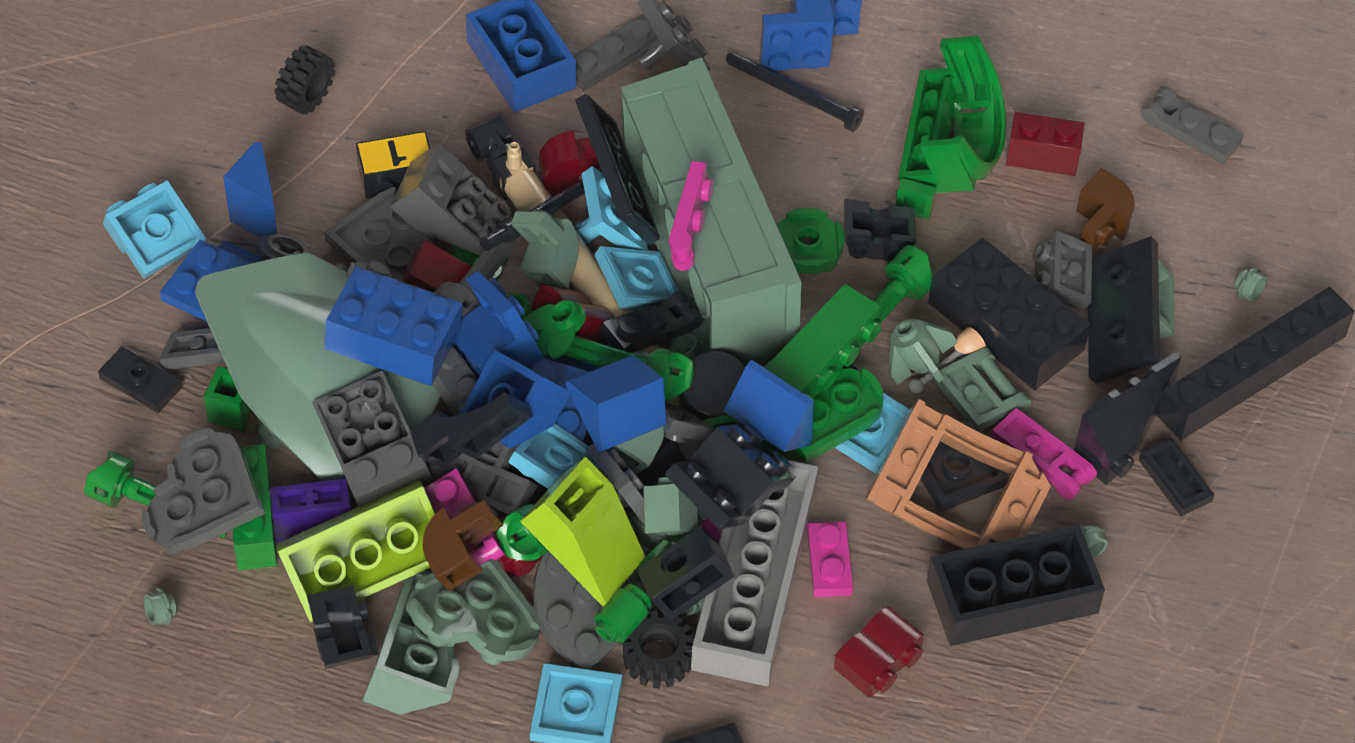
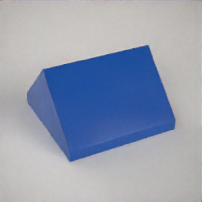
[223,142,277,238]
[565,355,666,453]
[724,360,813,452]

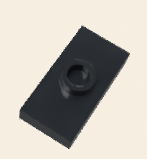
[98,346,182,413]
[1139,438,1214,516]

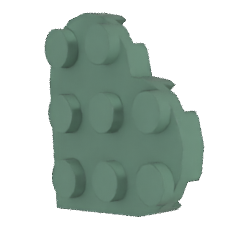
[406,558,539,665]

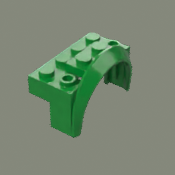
[898,35,1006,193]

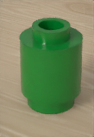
[594,584,652,643]

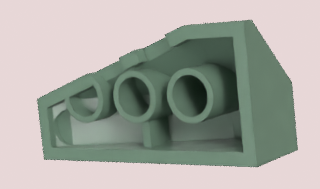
[362,570,460,715]

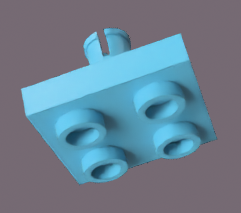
[574,166,648,251]

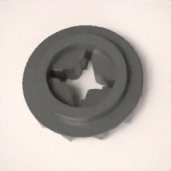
[256,234,313,261]

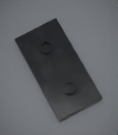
[575,94,660,245]
[1088,236,1160,384]

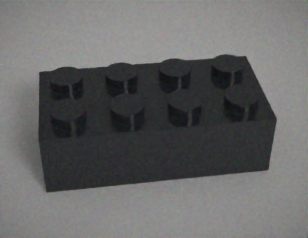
[928,237,1091,391]
[927,524,1105,646]

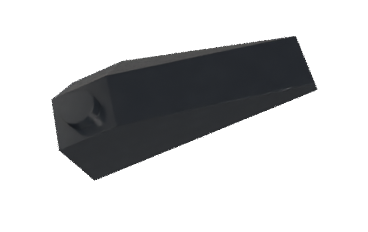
[1074,352,1182,485]

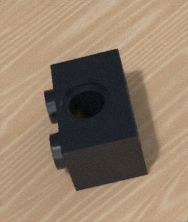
[637,525,735,621]

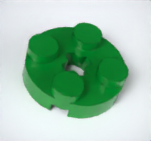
[776,208,845,274]

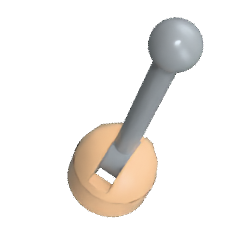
[909,327,986,394]

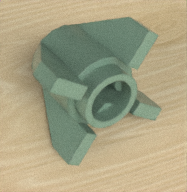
[888,319,958,385]

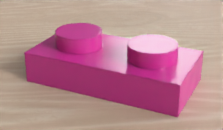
[807,522,853,597]

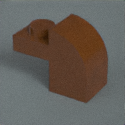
[1076,168,1135,253]
[423,500,504,591]

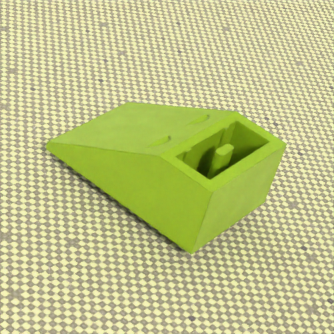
[520,457,645,606]

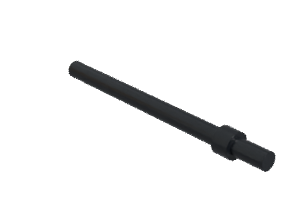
[480,179,585,251]

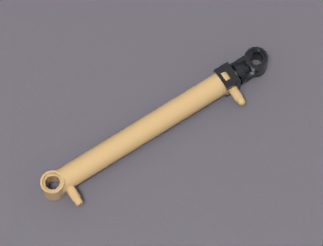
[465,115,681,404]

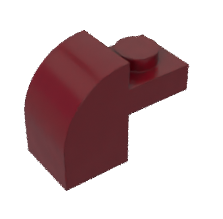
[539,130,602,196]

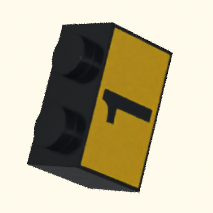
[356,131,430,198]

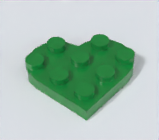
[763,359,883,464]

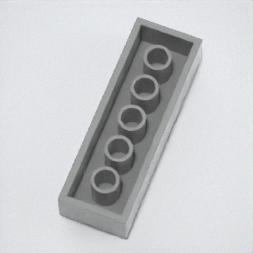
[691,460,818,686]

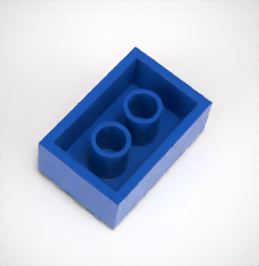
[466,0,576,113]
[324,266,462,386]

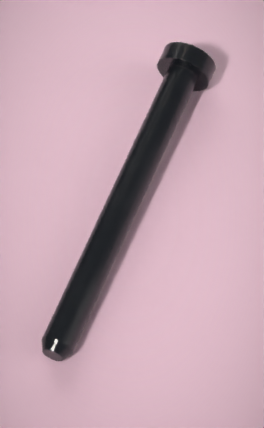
[726,52,864,132]

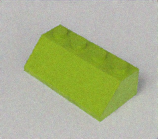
[276,480,435,622]

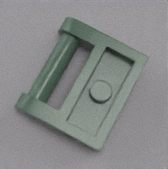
[934,347,1032,432]

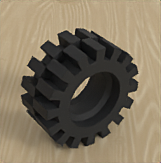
[274,45,335,115]
[623,611,694,688]

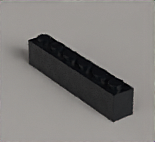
[1156,287,1355,441]

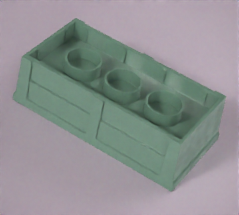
[621,57,801,368]

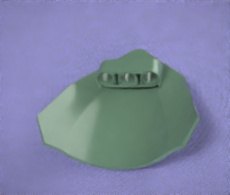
[195,253,440,499]

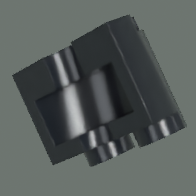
[844,199,916,262]
[307,585,379,669]

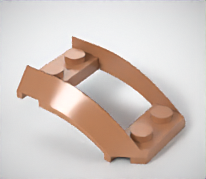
[866,399,1051,549]

